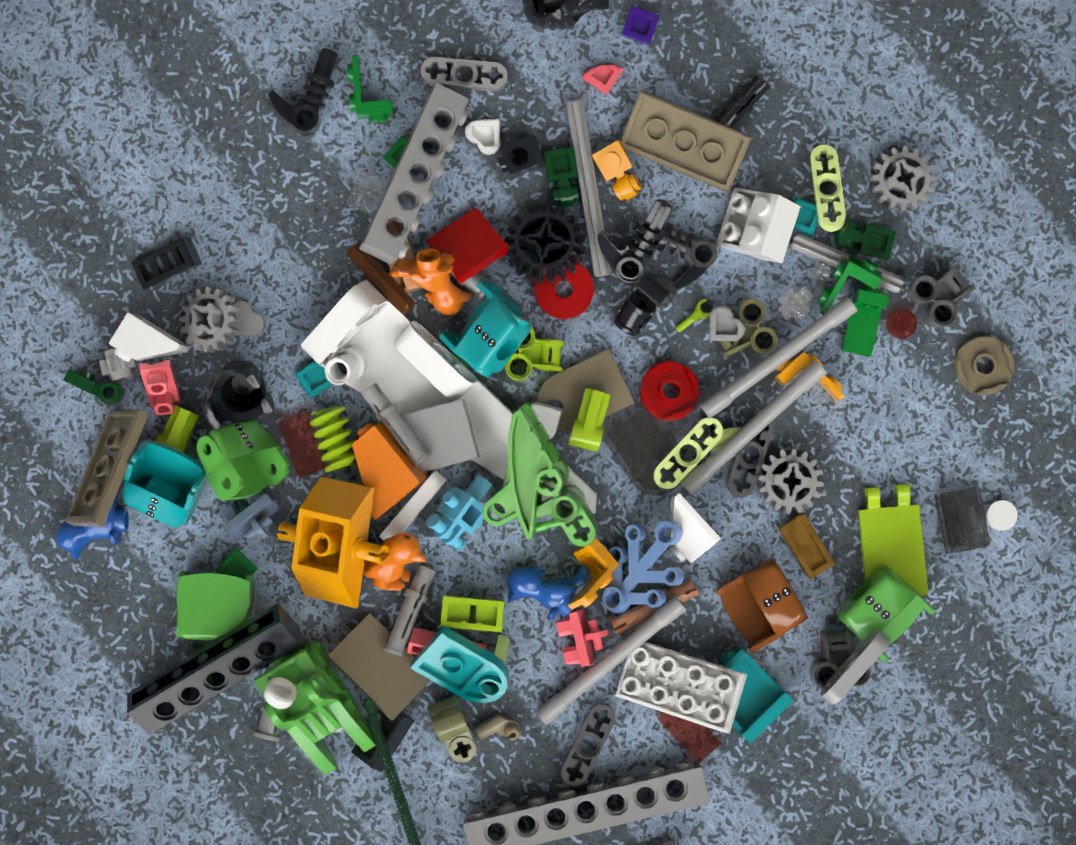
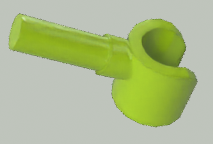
[675,299,713,333]

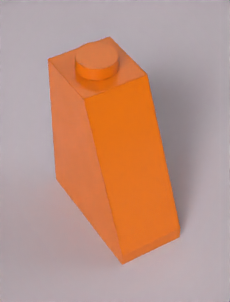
[352,422,428,520]

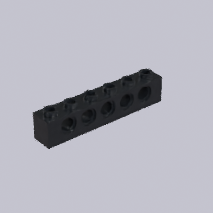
[127,603,301,735]

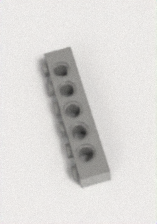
[359,83,469,265]

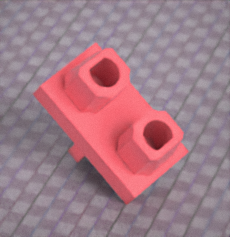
[140,360,181,416]
[556,609,609,667]

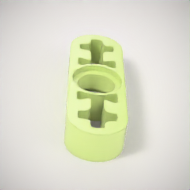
[810,145,846,232]
[653,417,723,489]

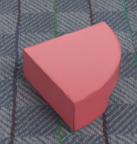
[582,64,623,95]

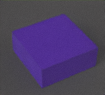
[622,6,660,46]

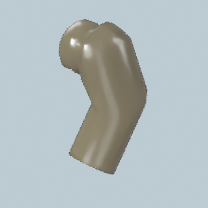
[474,714,520,741]

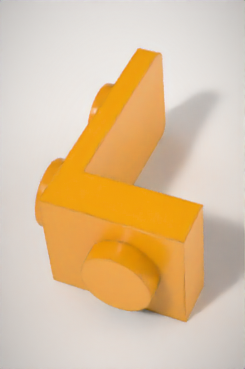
[774,352,845,402]
[568,538,620,610]

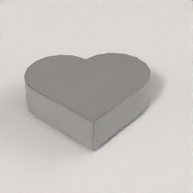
[231,301,265,336]
[709,306,746,341]

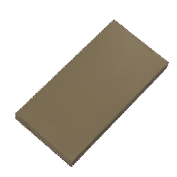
[620,90,752,192]
[66,410,148,527]

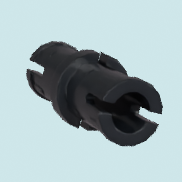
[715,75,770,128]

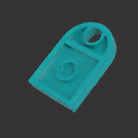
[410,626,509,703]

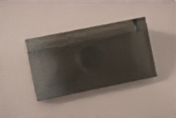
[934,486,990,554]

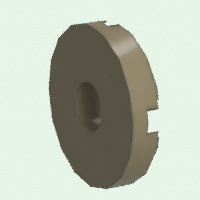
[953,335,1015,396]

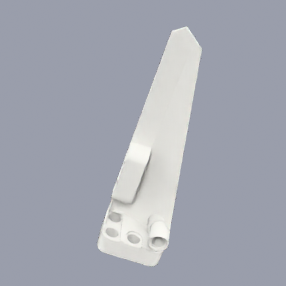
[301,279,597,515]

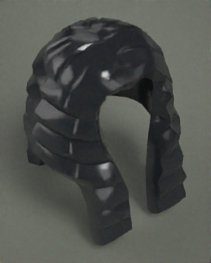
[522,0,609,31]
[202,360,275,430]

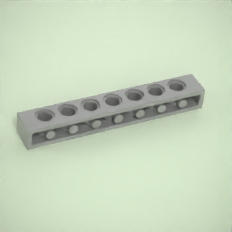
[463,761,710,845]

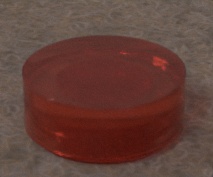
[885,309,917,339]

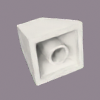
[108,312,190,362]
[670,493,721,563]

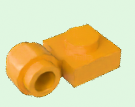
[592,140,642,201]

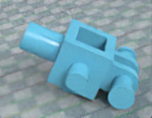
[426,475,492,551]

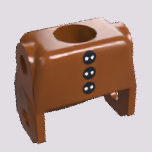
[714,557,808,653]

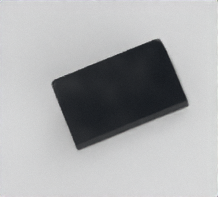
[351,709,414,771]

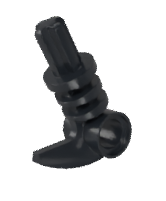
[269,48,338,136]
[597,199,672,283]
[633,218,720,289]

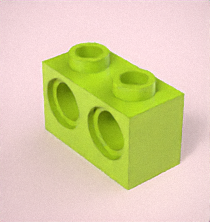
[440,595,505,632]

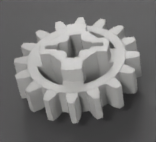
[870,146,937,212]
[179,286,242,353]
[757,448,824,514]

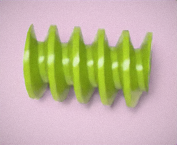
[309,406,357,473]

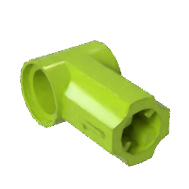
[568,388,610,453]
[155,405,200,454]

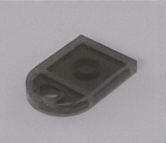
[602,403,686,496]

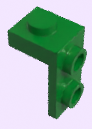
[347,55,394,123]
[817,255,882,315]
[842,286,889,357]

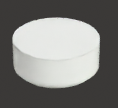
[985,500,1018,531]
[264,677,297,709]

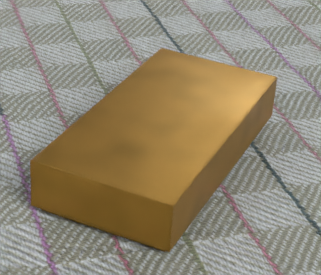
[778,512,835,580]

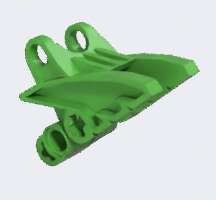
[483,402,599,547]
[254,635,378,775]

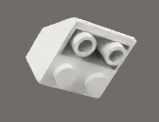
[717,188,801,263]

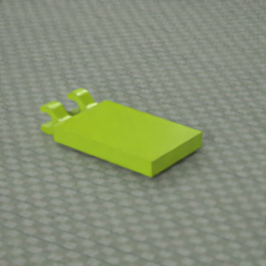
[857,484,929,595]

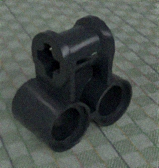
[613,274,670,336]

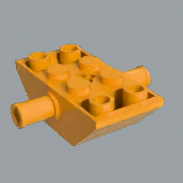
[277,476,389,608]

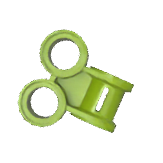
[505,327,565,382]

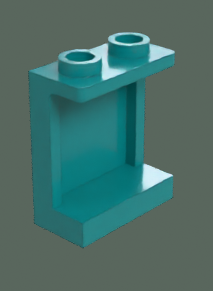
[720,647,794,744]

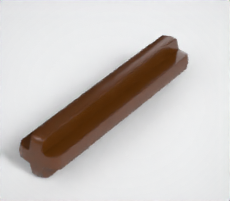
[347,243,415,314]

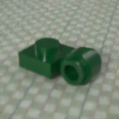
[543,147,579,208]
[834,221,896,261]
[63,368,124,405]

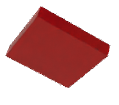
[426,207,509,285]

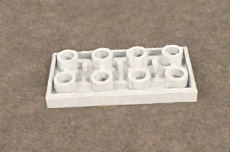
[615,642,747,734]

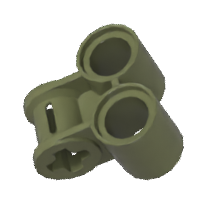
[720,299,778,358]
[428,694,476,763]

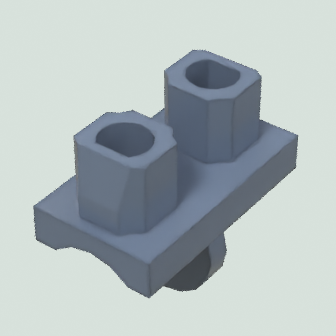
[221,491,280,541]

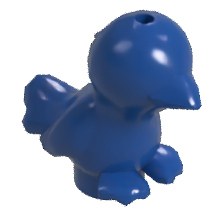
[56,489,129,561]
[507,565,589,620]

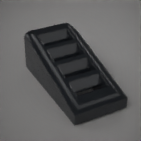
[131,237,202,290]

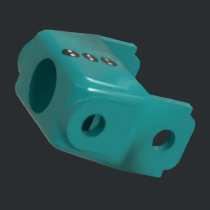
[439,279,531,377]
[122,439,207,528]

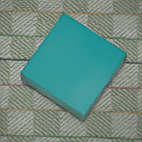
[793,197,818,237]
[294,360,334,399]

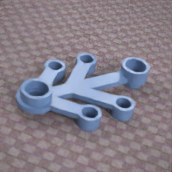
[602,521,684,614]

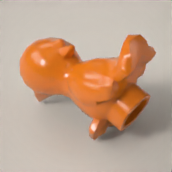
[389,248,473,315]
[363,532,426,591]

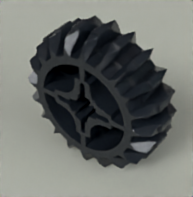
[504,205,586,286]

